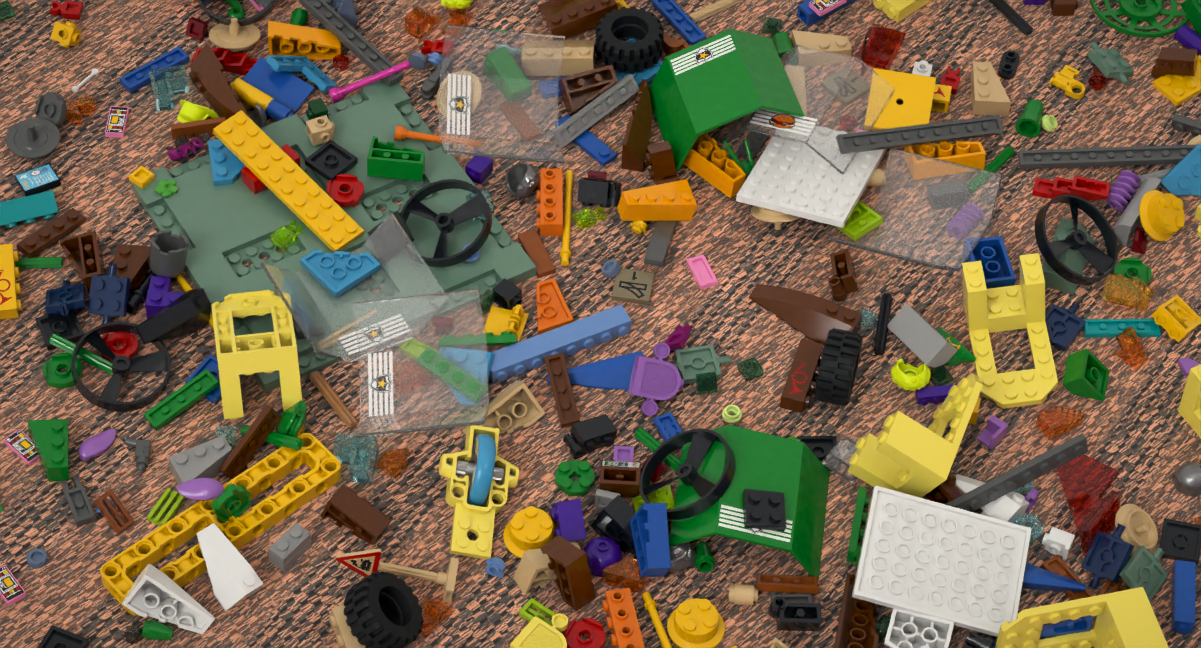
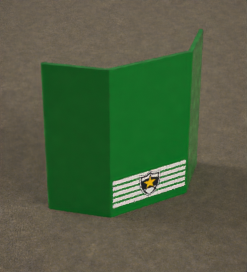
[648,29,805,172]
[669,425,830,580]

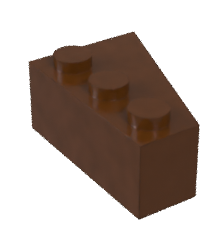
[558,65,618,116]
[58,231,105,292]
[113,244,150,292]
[320,484,391,545]
[541,535,595,611]

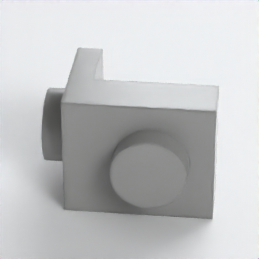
[594,489,620,509]

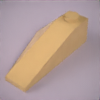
[462,380,546,439]

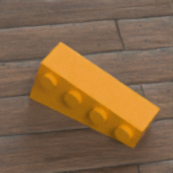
[268,21,341,60]
[683,132,746,199]
[904,141,986,180]
[617,179,697,221]

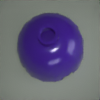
[584,537,623,577]

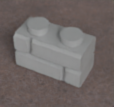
[268,523,312,572]

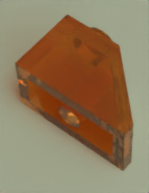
[1036,406,1084,441]

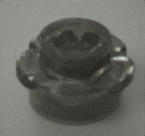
[122,626,143,643]

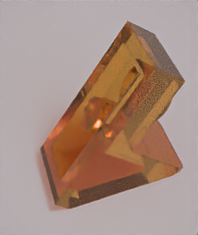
[442,8,473,39]
[64,95,96,126]
[1115,327,1149,370]
[373,448,410,479]
[420,599,454,637]

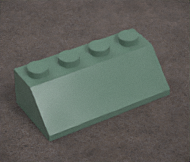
[1042,218,1094,295]

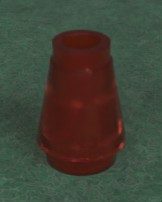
[1088,67,1106,91]

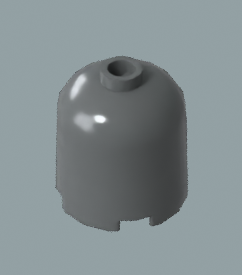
[149,230,189,278]

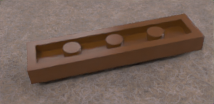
[17,208,86,258]
[544,352,580,428]
[219,405,282,479]

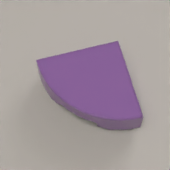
[1177,358,1200,377]
[1024,488,1039,515]

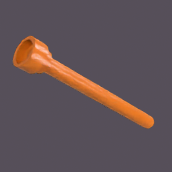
[394,125,482,150]

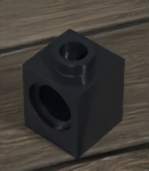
[492,278,522,310]

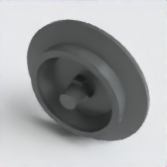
[6,118,60,159]

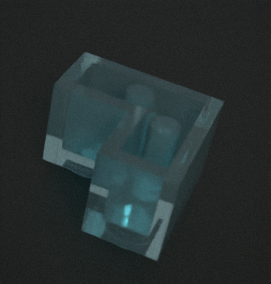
[148,65,189,112]
[333,434,379,484]

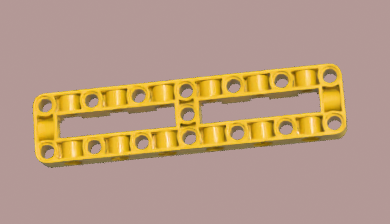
[100,433,341,615]

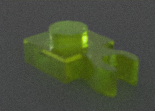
[572,207,607,230]
[270,220,302,250]

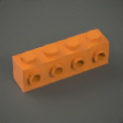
[536,169,563,236]
[602,588,645,648]

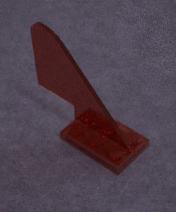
[855,23,906,77]
[1057,454,1120,557]

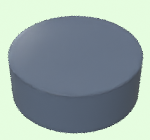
[408,52,427,70]
[602,259,621,278]
[26,549,48,569]

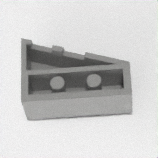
[168,435,232,499]

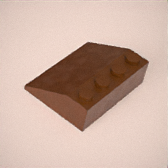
[537,0,618,40]

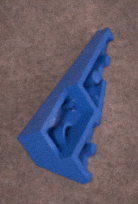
[546,351,644,392]
[1022,563,1086,593]
[992,615,1092,648]

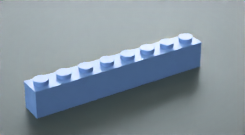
[489,305,632,383]

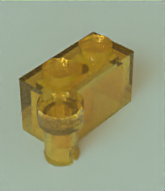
[1102,273,1154,312]

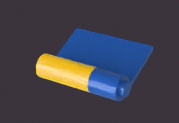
[231,57,315,121]

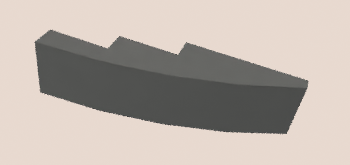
[644,221,677,267]

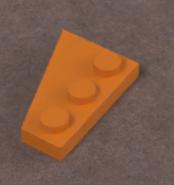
[536,278,574,335]

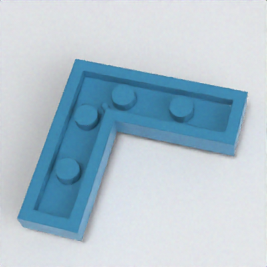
[266,55,338,93]

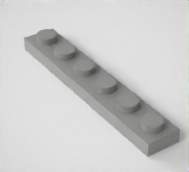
[551,74,639,147]

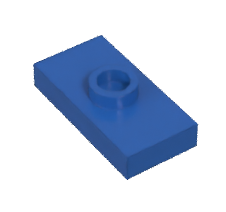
[653,412,683,448]

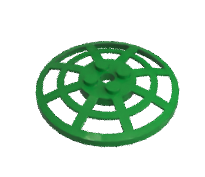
[1090,0,1189,38]

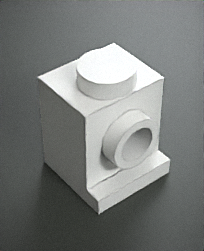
[912,60,933,77]
[1041,527,1075,561]

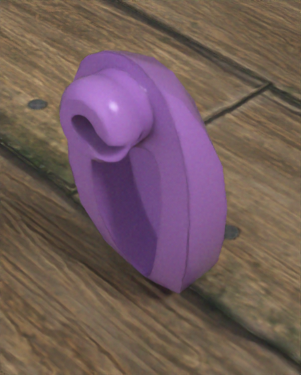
[78,429,116,461]
[177,478,224,501]

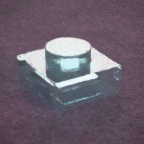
[859,308,879,331]
[215,426,236,447]

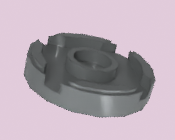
[35,92,67,127]

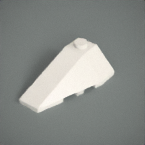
[955,474,1030,524]
[196,523,263,611]
[122,563,215,634]

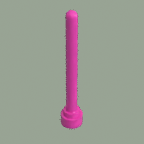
[329,61,410,102]

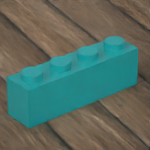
[0,190,58,228]

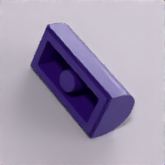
[1174,24,1201,56]

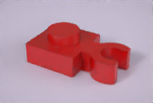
[50,1,83,20]
[420,40,454,57]
[940,66,960,94]

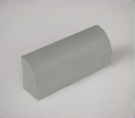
[1112,178,1161,246]
[887,303,958,367]

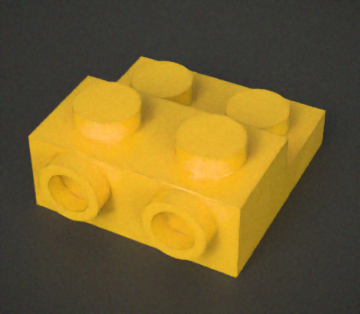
[1151,295,1201,343]

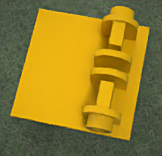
[482,304,529,342]

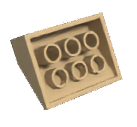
[521,40,596,76]

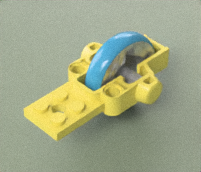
[438,424,519,559]

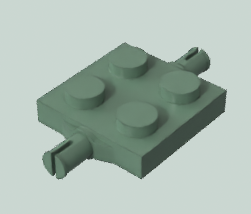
[1087,42,1134,86]
[673,344,731,384]
[1119,545,1168,602]

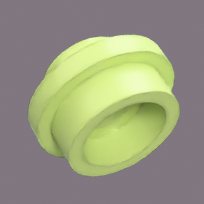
[1041,115,1058,132]
[722,405,742,423]

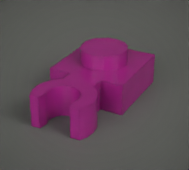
[665,323,692,351]

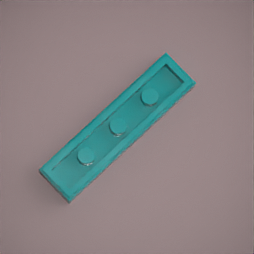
[1083,319,1161,338]

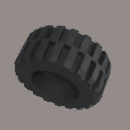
[595,6,664,73]
[815,328,863,406]
[344,572,423,648]

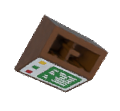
[599,460,641,498]

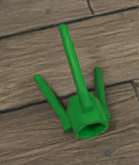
[720,139,755,176]

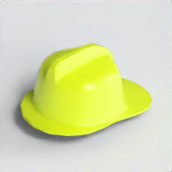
[177,100,219,123]

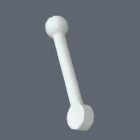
[72,69,99,93]

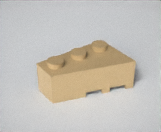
[791,30,852,68]
[513,541,581,596]

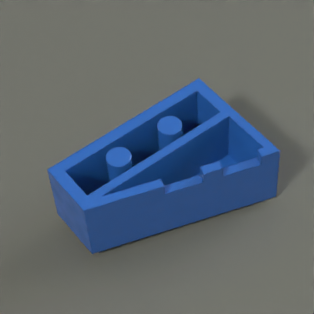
[630,503,671,577]

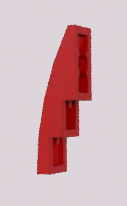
[191,48,258,75]
[1032,175,1111,200]

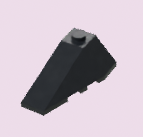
[135,288,211,344]
[591,495,638,562]

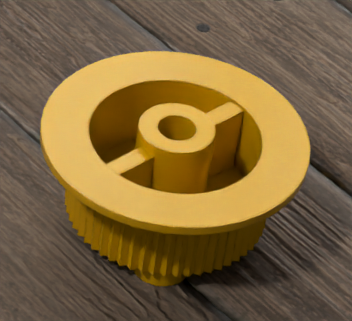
[1139,190,1184,241]
[503,506,557,559]
[667,598,725,648]

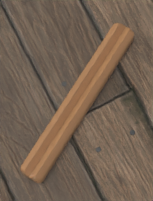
[309,371,357,429]

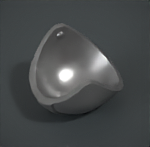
[249,103,267,128]
[1173,462,1201,496]

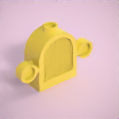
[510,613,568,648]

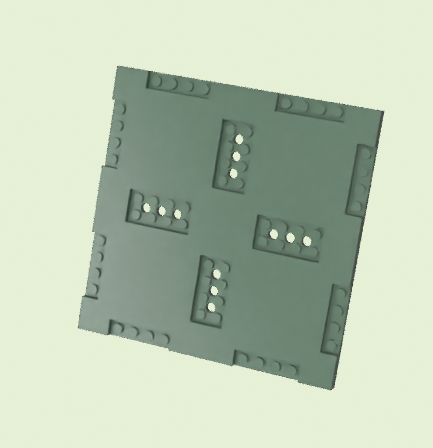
[130,80,536,393]

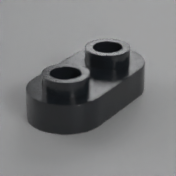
[998,51,1020,80]

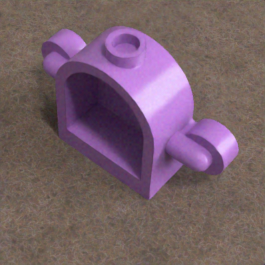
[628,343,684,416]

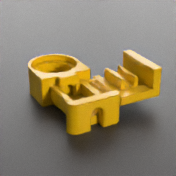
[1049,65,1085,99]

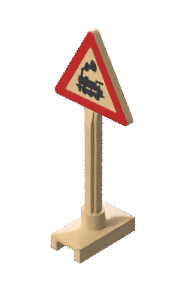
[335,549,459,603]

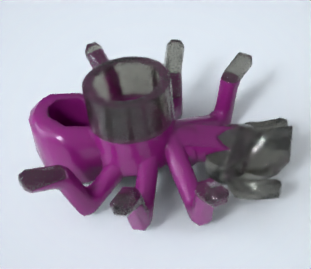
[166,132,210,161]

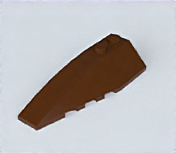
[189,44,250,120]
[621,79,653,172]
[749,284,862,346]
[834,574,878,648]

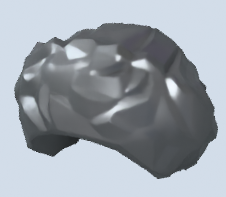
[505,163,539,199]
[668,534,696,573]

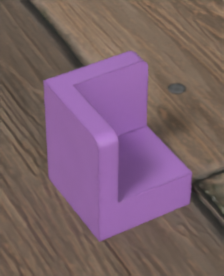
[977,415,1008,449]

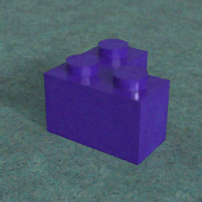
[145,275,185,319]
[549,499,587,542]

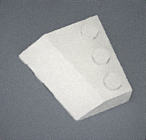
[884,608,954,648]

